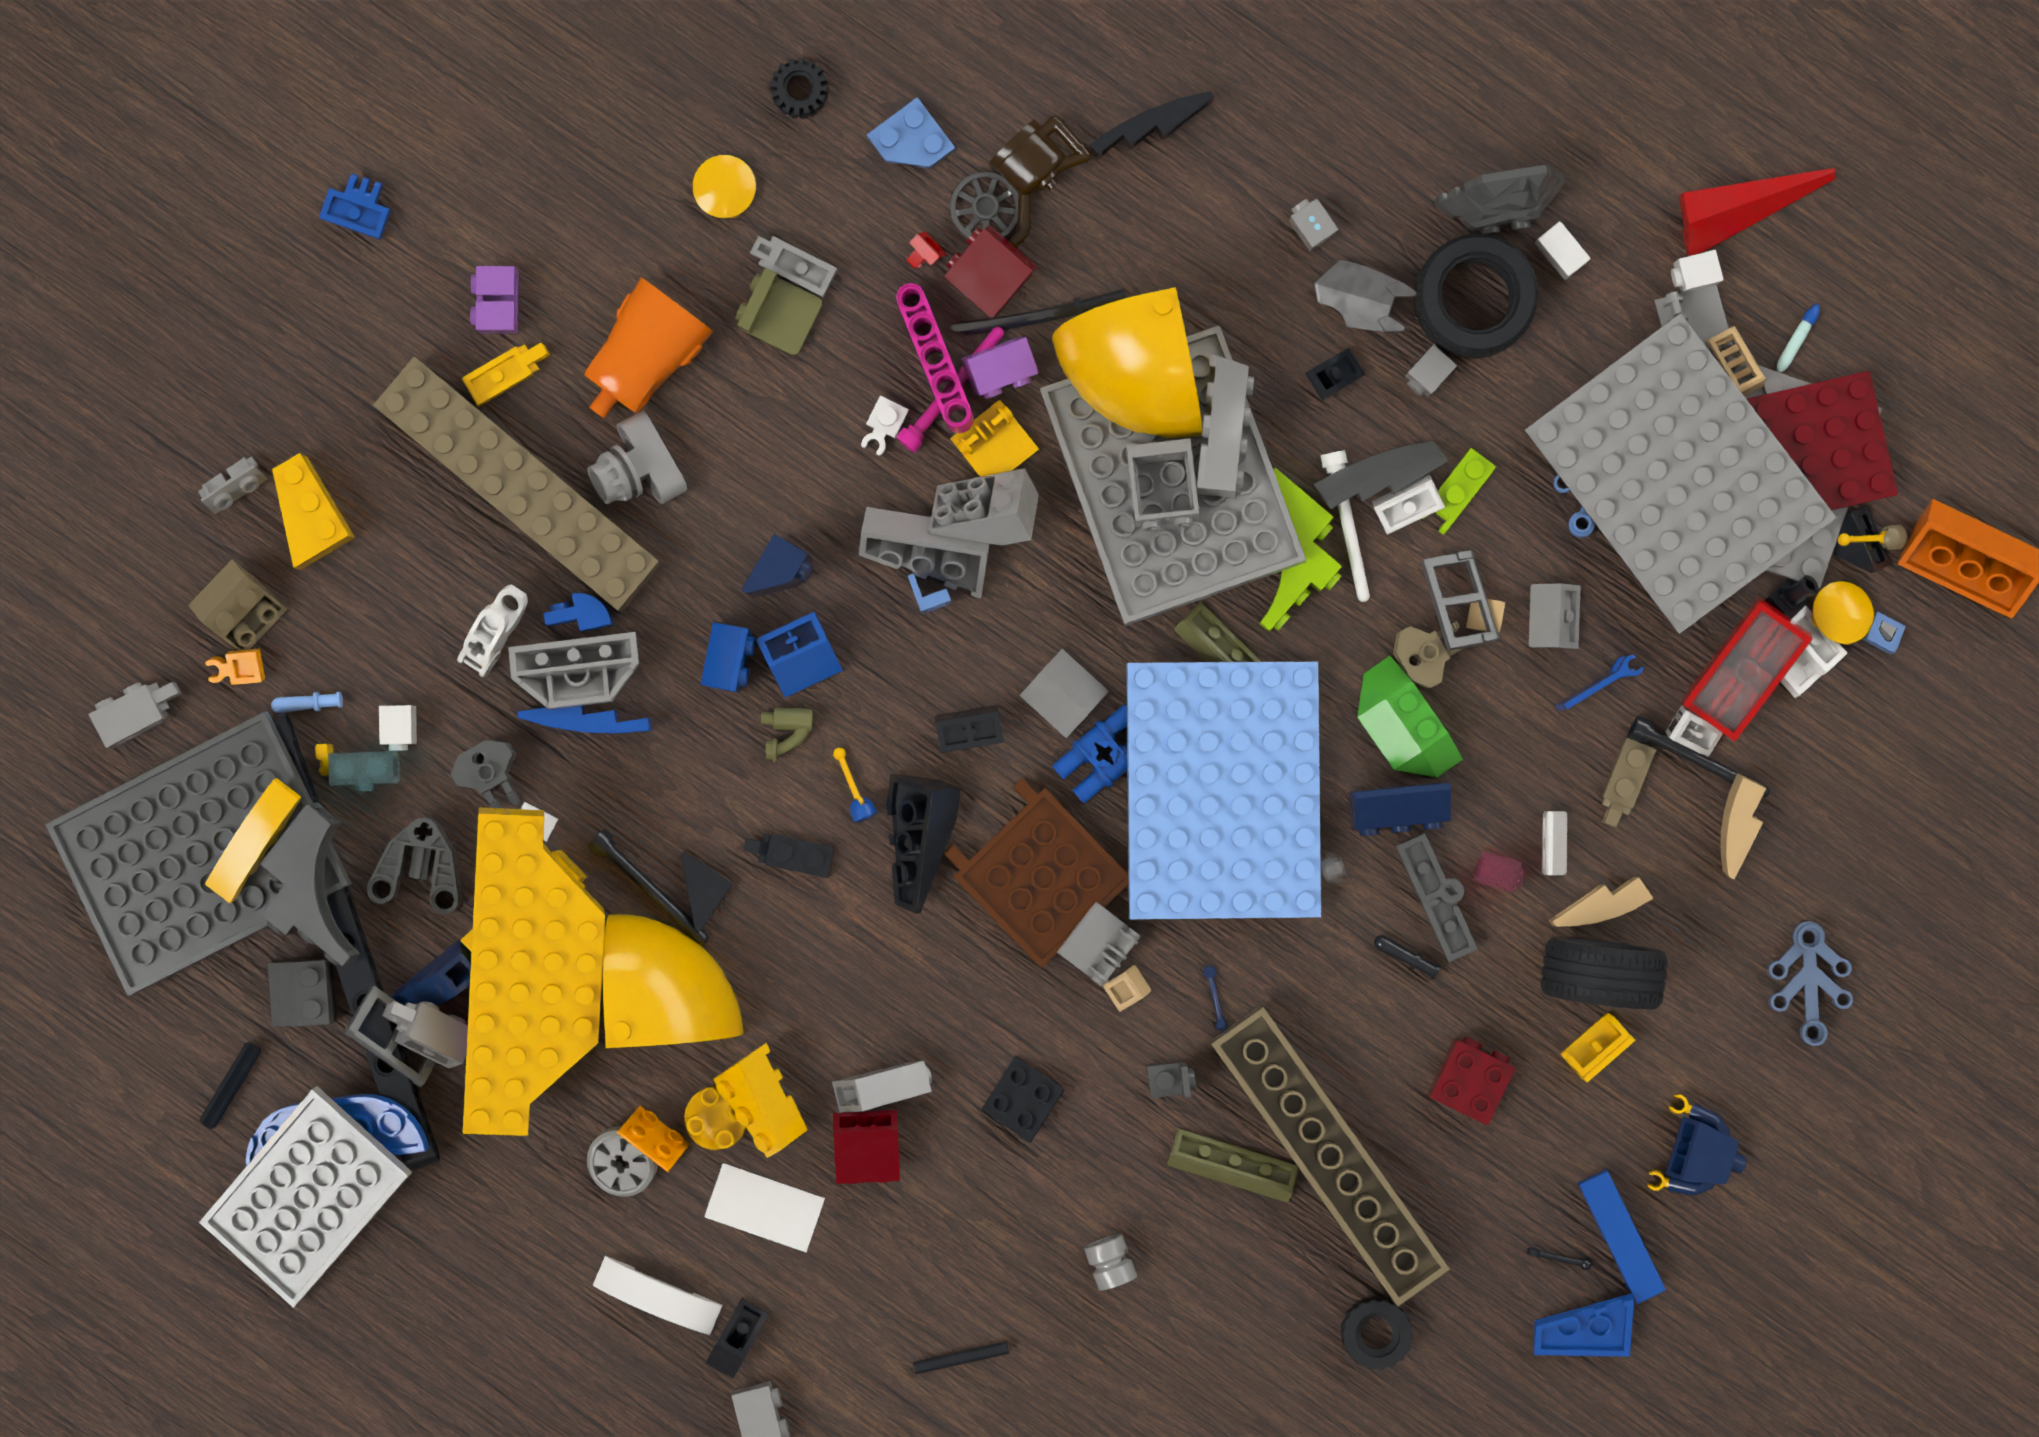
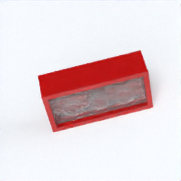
[1682,596,1813,741]

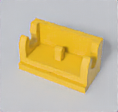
[1560,1012,1636,1083]

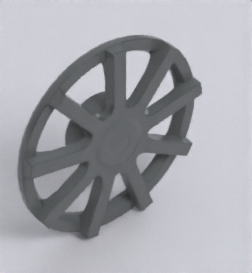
[950,172,1018,238]

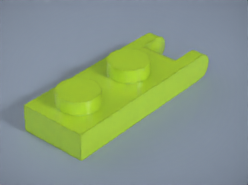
[1422,448,1496,535]

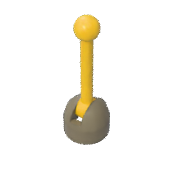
[1838,524,1907,550]

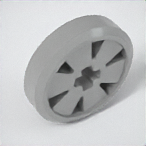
[587,1126,658,1197]

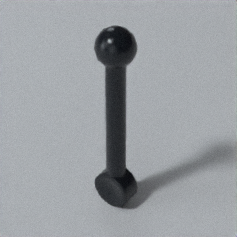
[1527,1248,1592,1270]

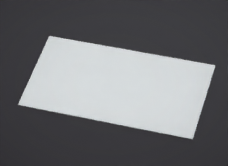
[704,1163,825,1252]

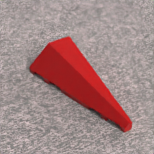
[1679,168,1835,257]

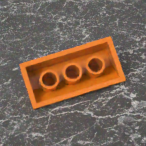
[1898,499,2039,619]

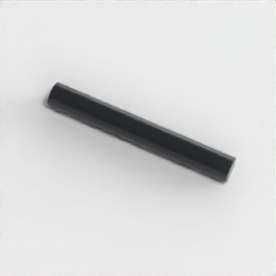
[913,1341,1009,1374]

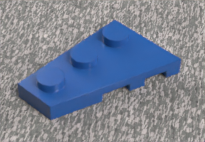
[1533,1293,1634,1357]

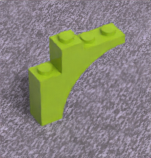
[1259,468,1342,632]

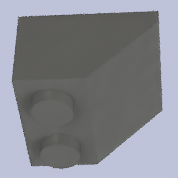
[268,959,336,1027]

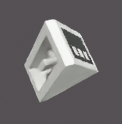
[1665,705,1723,757]

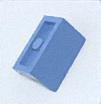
[908,573,952,614]

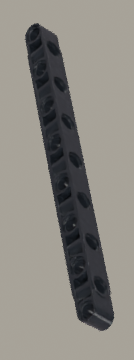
[271,712,440,1171]

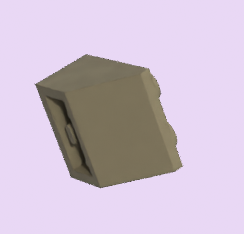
[188,559,288,650]

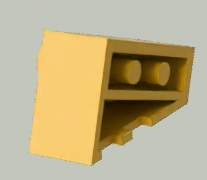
[272,453,355,570]
[713,1043,808,1158]

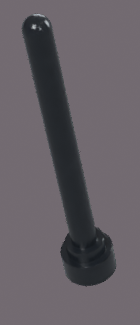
[1627,715,1770,798]
[587,828,709,944]

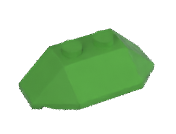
[1357,656,1463,778]

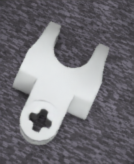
[457,584,528,678]

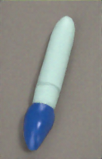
[1777,304,1820,373]

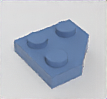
[867,97,955,169]

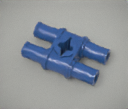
[1052,704,1127,804]

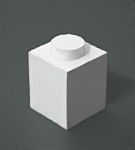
[1671,250,1723,293]
[379,705,417,751]

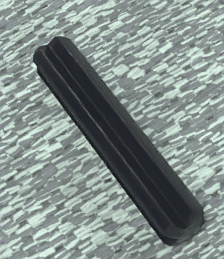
[200,1042,261,1129]

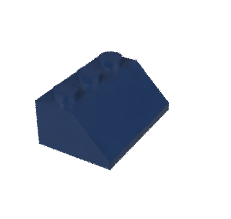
[742,534,814,598]
[1348,783,1451,836]

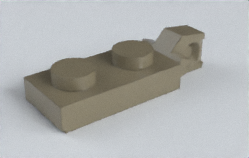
[1601,738,1656,827]

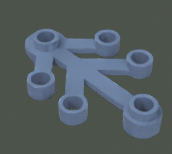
[1767,921,1853,1046]

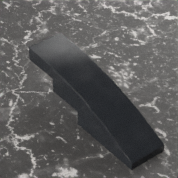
[1090,91,1214,159]

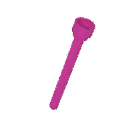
[895,327,1004,453]

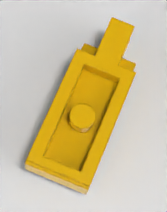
[461,343,550,407]

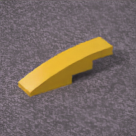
[205,778,301,903]

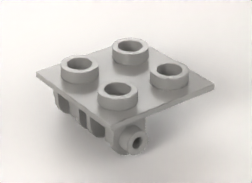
[1654,284,1733,351]
[1057,902,1141,986]

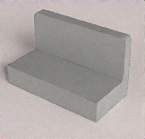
[1529,584,1581,649]

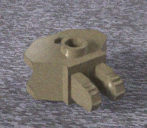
[1393,621,1464,689]

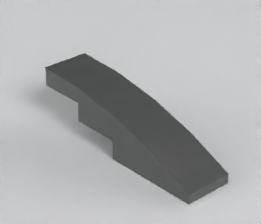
[1314,441,1448,509]

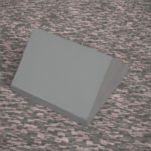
[1019,649,1109,738]

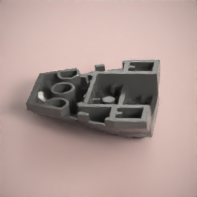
[1435,165,1565,235]

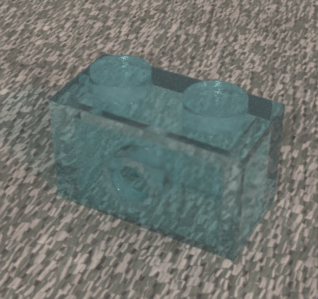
[328,751,400,791]

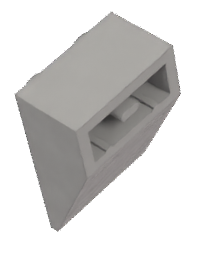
[928,468,1039,546]

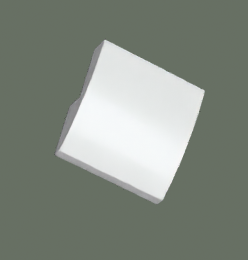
[1781,606,1848,698]

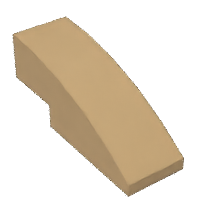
[1721,773,1766,879]
[1548,877,1653,927]

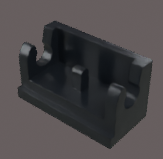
[935,705,1004,753]

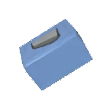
[1862,611,1906,654]

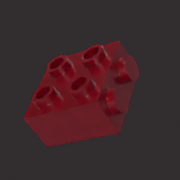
[944,226,1038,319]
[1427,1036,1516,1126]
[833,1110,900,1184]

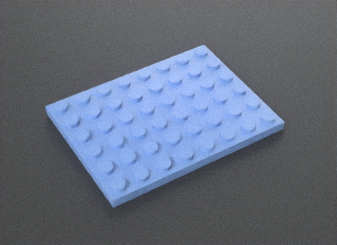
[1126,662,1321,919]

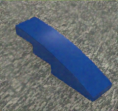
[517,705,653,734]

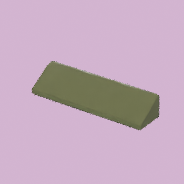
[1174,602,1261,662]
[1167,1128,1299,1202]

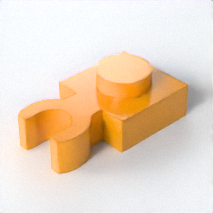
[205,648,265,685]

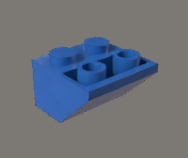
[756,612,843,698]
[700,622,757,693]

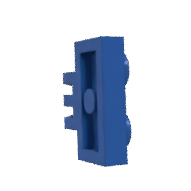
[319,173,391,240]

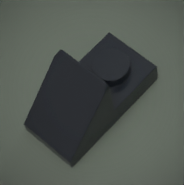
[1305,348,1365,402]

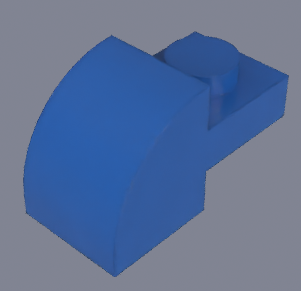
[543,593,614,632]

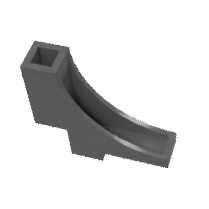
[260,802,360,966]

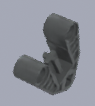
[367,817,463,914]

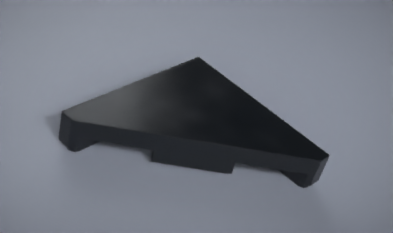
[681,851,732,934]

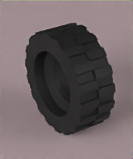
[1341,1296,1413,1370]

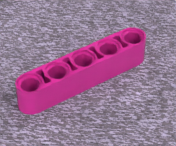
[896,283,974,434]

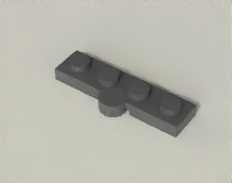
[1395,833,1478,962]

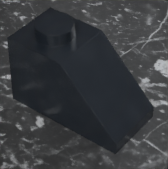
[706,1298,769,1379]

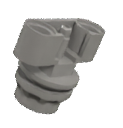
[587,411,687,504]

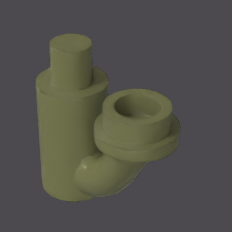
[761,707,813,762]

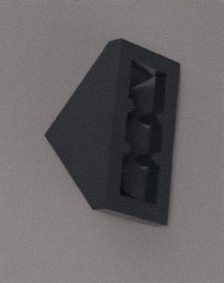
[1833,506,1891,573]

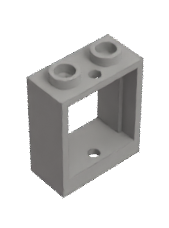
[1127,438,1200,531]

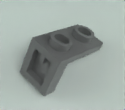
[1147,1061,1196,1098]

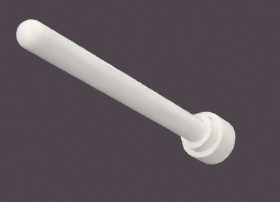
[1320,450,1370,602]

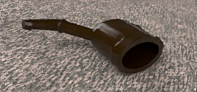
[989,116,1092,248]

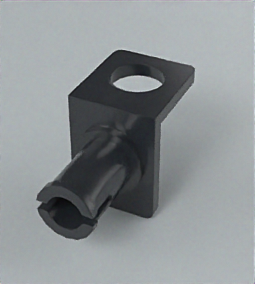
[1764,575,1818,619]

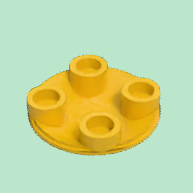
[693,155,756,218]
[1811,581,1874,645]
[684,1086,746,1150]

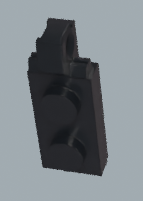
[743,834,834,878]

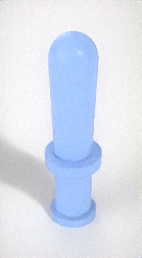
[271,692,343,713]

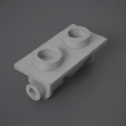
[198,456,268,514]

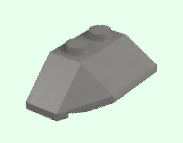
[508,632,639,709]

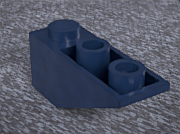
[390,940,472,1006]

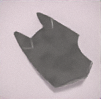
[1314,260,1417,332]

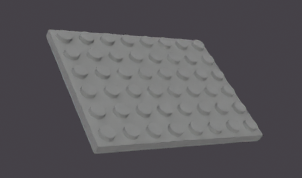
[1525,313,1837,634]
[1040,325,1306,626]

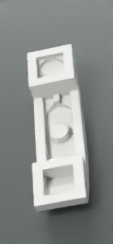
[593,1256,722,1335]

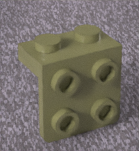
[735,268,823,356]

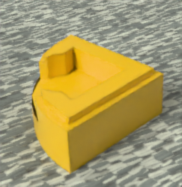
[315,744,334,776]

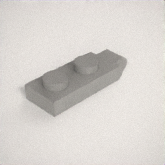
[750,236,837,298]

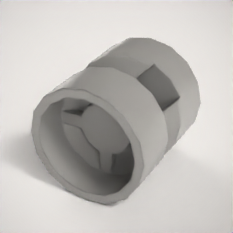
[1084,1234,1137,1291]

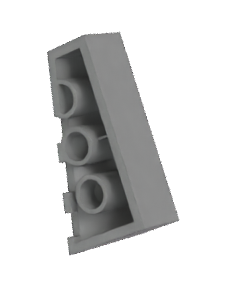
[1197,354,1254,498]
[859,507,990,599]

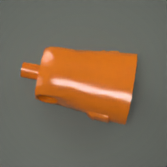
[584,277,714,419]

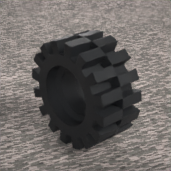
[770,58,829,119]

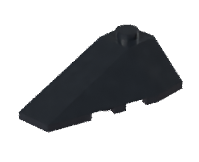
[886,774,961,914]

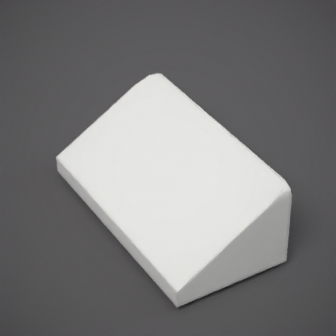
[1372,474,1445,535]
[1542,811,1567,876]

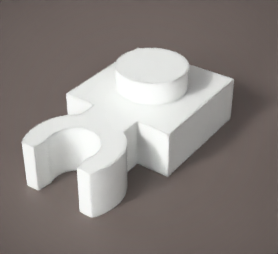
[861,396,909,456]

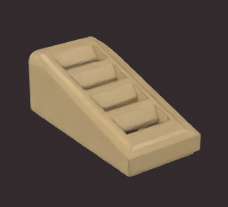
[1706,326,1766,397]

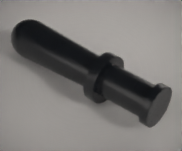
[1374,935,1441,980]

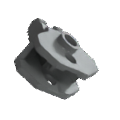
[450,740,520,808]

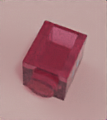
[1473,851,1525,893]

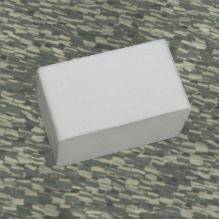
[1534,221,1591,280]

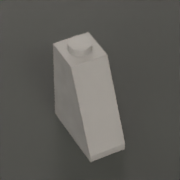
[832,1061,932,1112]

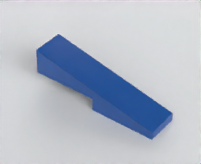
[1578,1169,1666,1304]

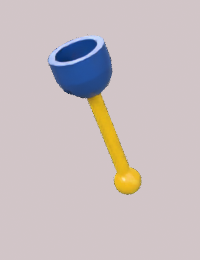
[833,748,878,823]

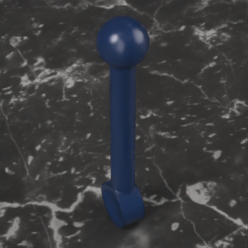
[1203,966,1228,1031]

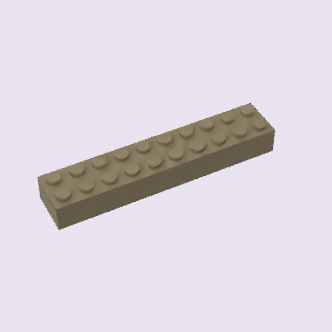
[373,357,662,612]
[1209,1005,1450,1306]

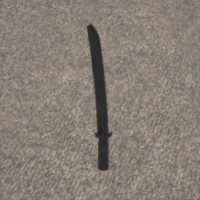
[950,289,1126,335]

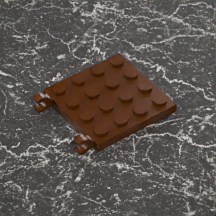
[945,779,1129,968]

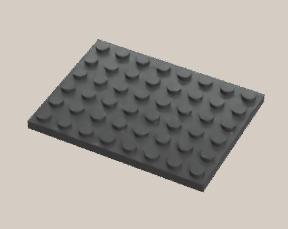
[45,711,352,996]

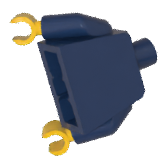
[1647,1095,1746,1196]

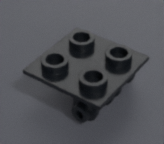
[981,1056,1065,1143]

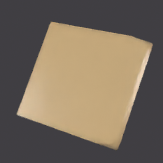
[1466,599,1505,633]
[1103,965,1151,1012]

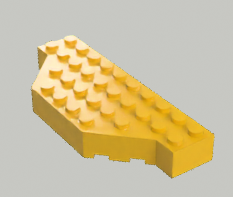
[463,807,605,1136]

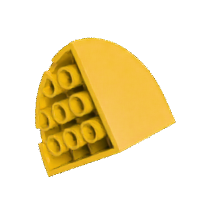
[1052,287,1203,439]
[603,914,744,1048]

